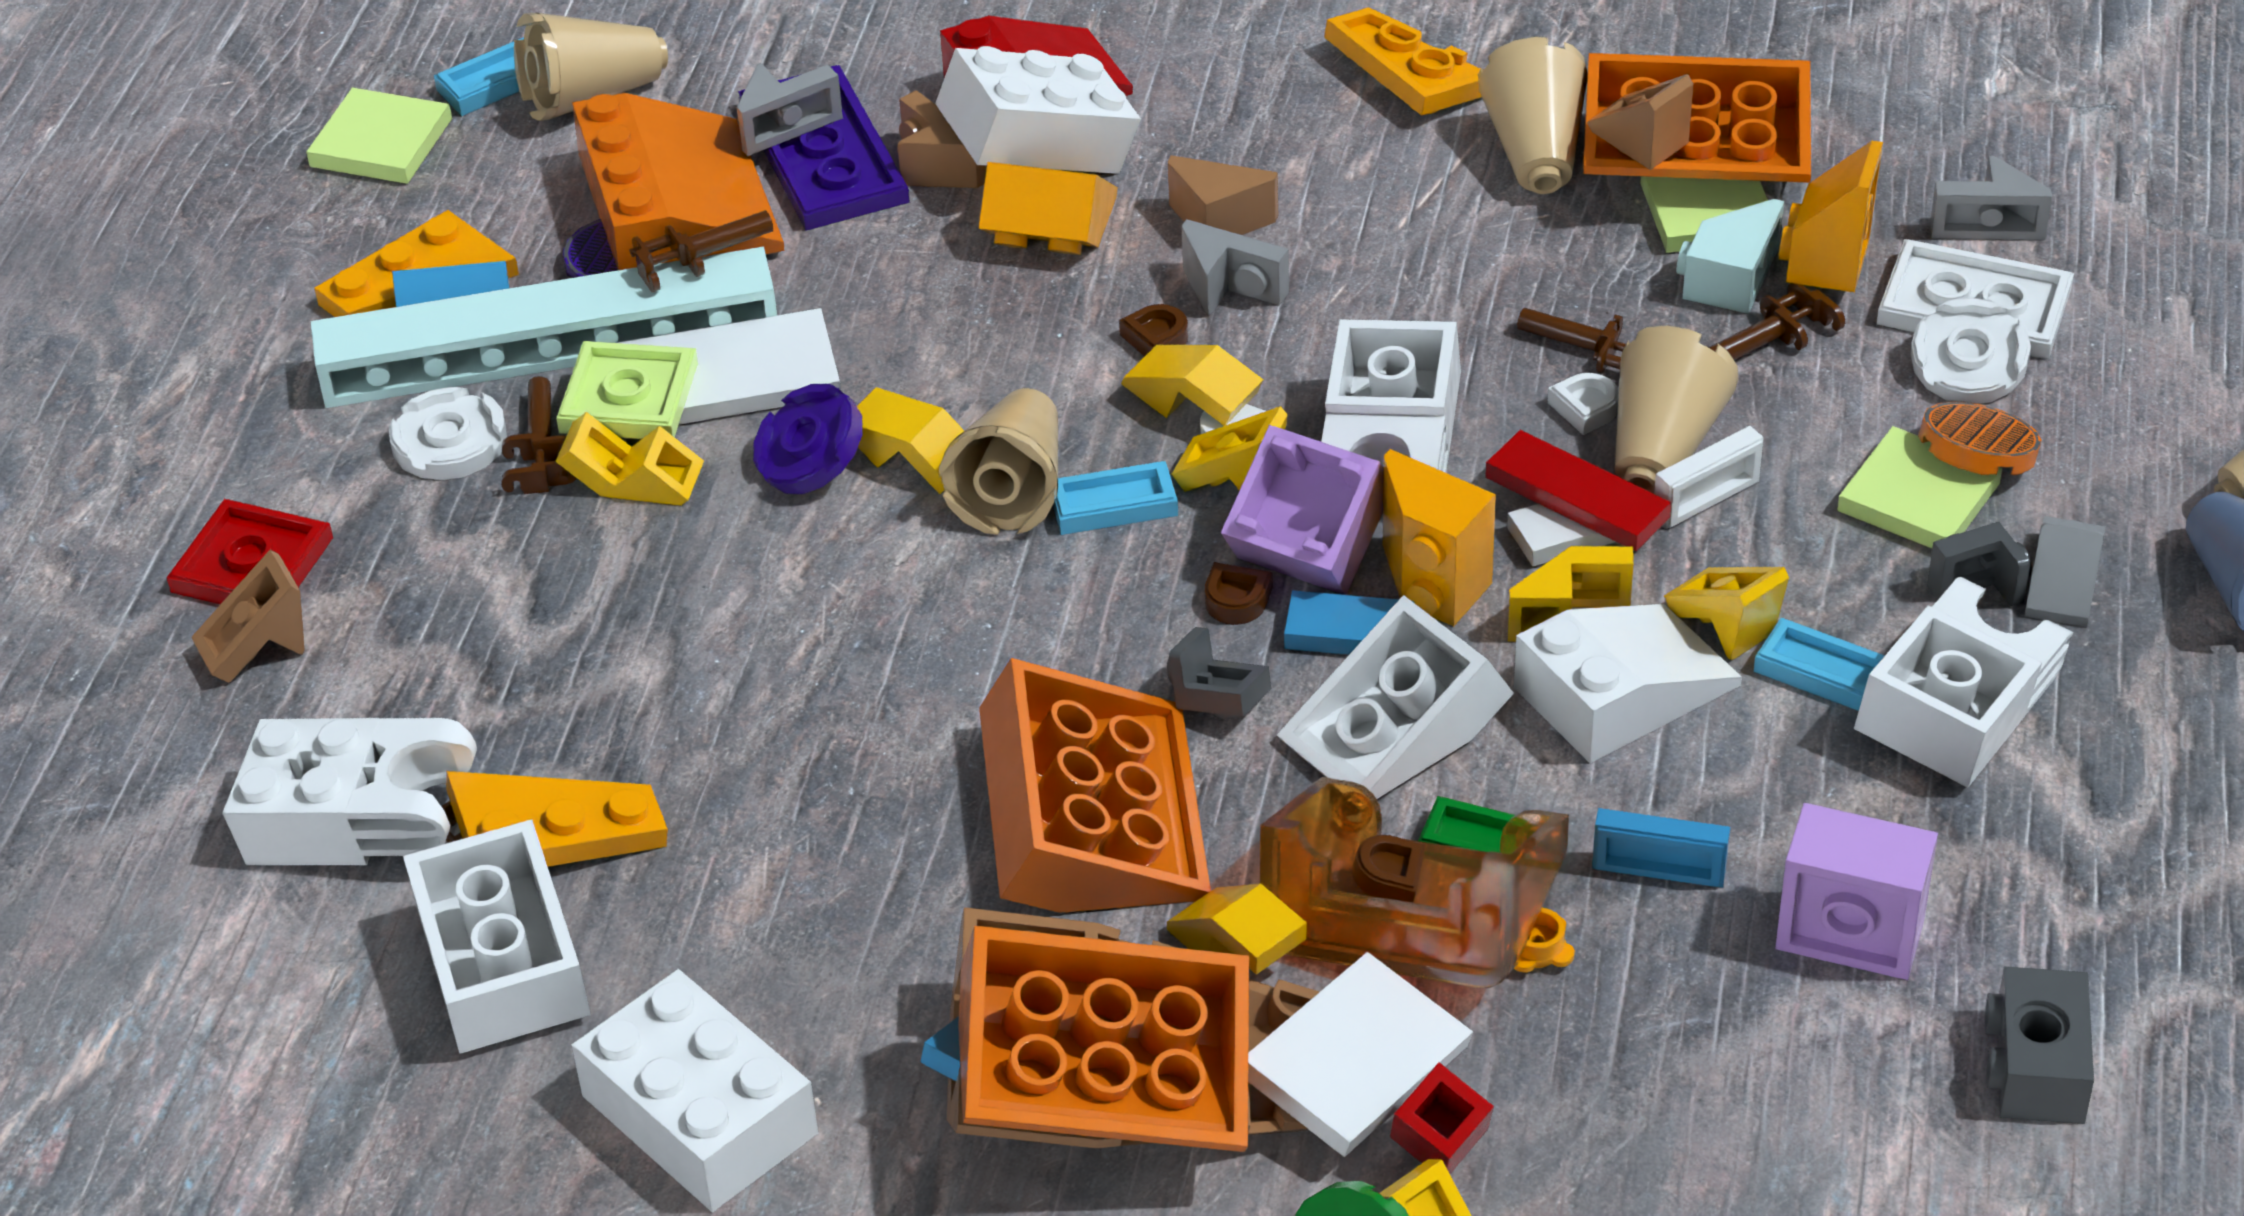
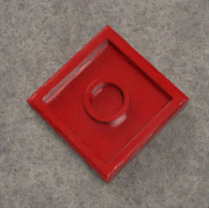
[166,498,333,605]

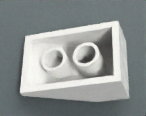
[1277,595,1514,808]
[1514,604,1742,764]

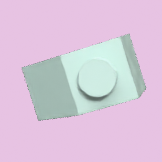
[1676,199,1784,314]

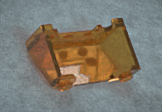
[1260,777,1569,988]

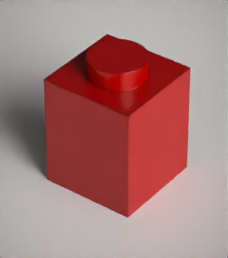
[1390,1062,1494,1174]

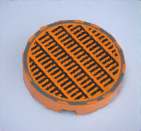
[1918,402,2042,475]

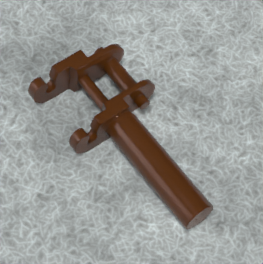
[629,210,773,292]
[1708,283,1845,360]
[1517,308,1626,373]
[501,376,577,494]

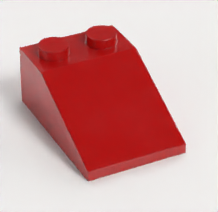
[940,15,1133,96]

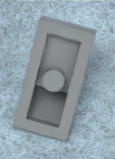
[737,63,843,156]
[1930,156,2052,240]
[1181,219,1289,315]
[2024,516,2106,628]

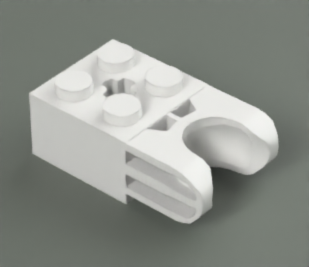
[1321,319,1461,473]
[1854,577,2073,788]
[222,718,477,865]

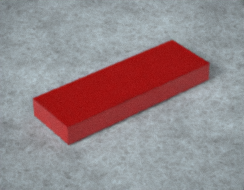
[1485,429,1671,551]

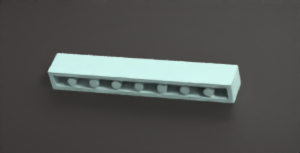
[310,246,777,408]

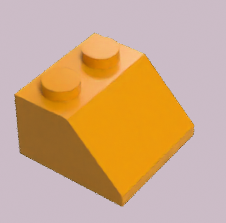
[1779,140,1883,293]
[979,162,1118,255]
[1382,449,1496,627]

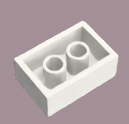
[935,46,1141,174]
[403,819,591,1054]
[571,969,818,1213]

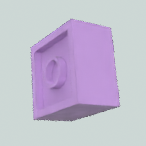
[1221,425,1383,595]
[1775,803,1938,980]

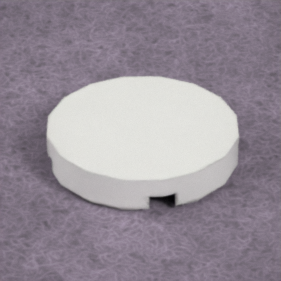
[1911,297,2031,404]
[389,387,507,480]

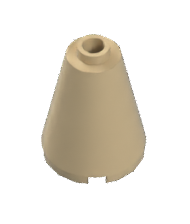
[514,12,668,121]
[1478,37,1588,194]
[1615,325,1738,494]
[939,388,1058,535]

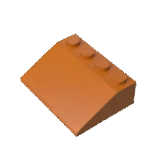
[1583,53,1811,183]
[572,93,785,270]
[979,658,1211,913]
[958,926,1249,1152]

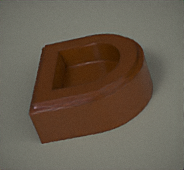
[1119,304,1188,357]
[1205,562,1273,625]
[1352,835,1426,907]

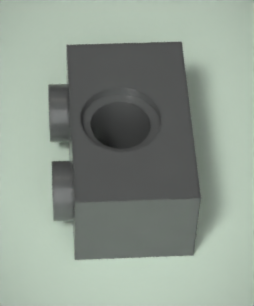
[1985,966,2094,1124]

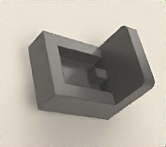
[1927,521,2032,606]
[1167,627,1272,719]

